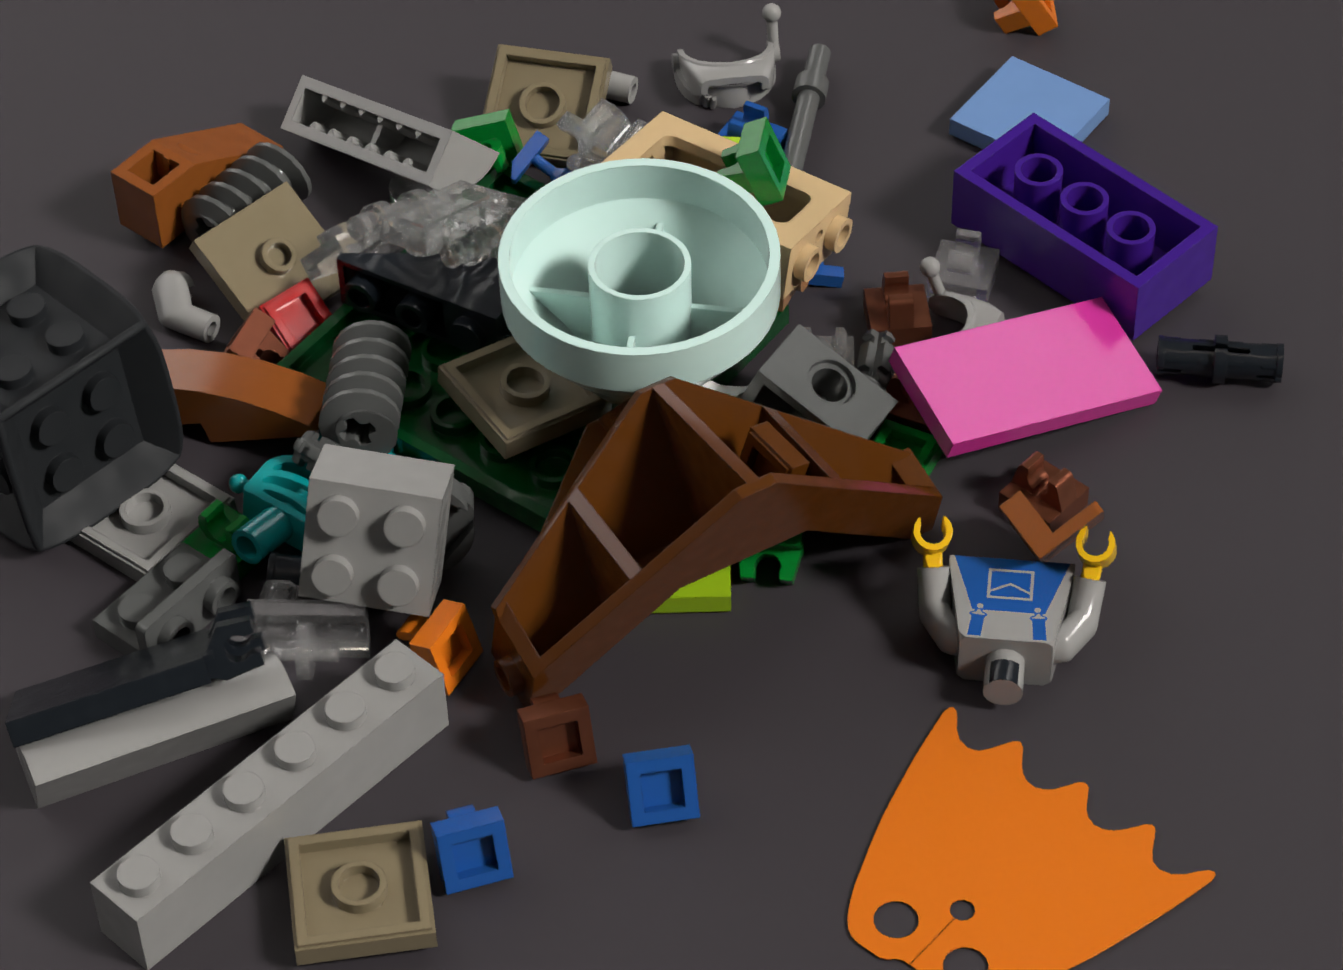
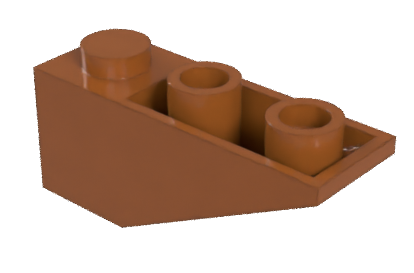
[110,123,283,249]

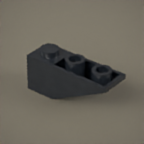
[336,252,513,353]

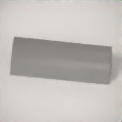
[280,75,499,193]
[15,652,296,809]

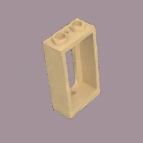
[601,111,853,300]

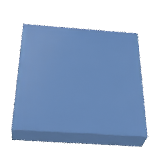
[949,56,1110,149]

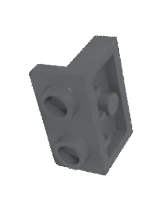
[93,542,242,655]

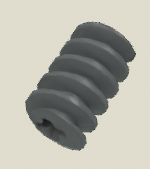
[181,142,312,242]
[318,320,412,454]

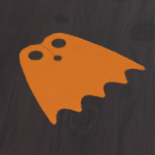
[847,707,1216,970]

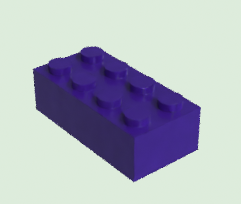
[951,113,1218,341]

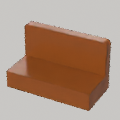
[999,490,1104,562]

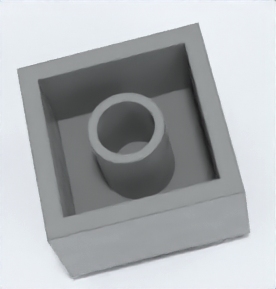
[298,444,455,617]

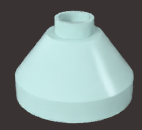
[498,158,781,409]

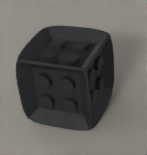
[0,245,183,552]

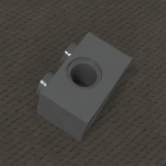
[741,324,898,440]

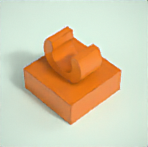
[396,599,483,696]

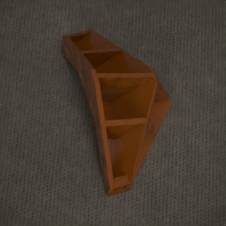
[491,376,943,707]

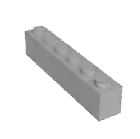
[90,639,449,970]

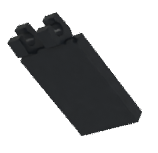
[5,601,266,748]

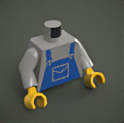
[911,516,1117,705]

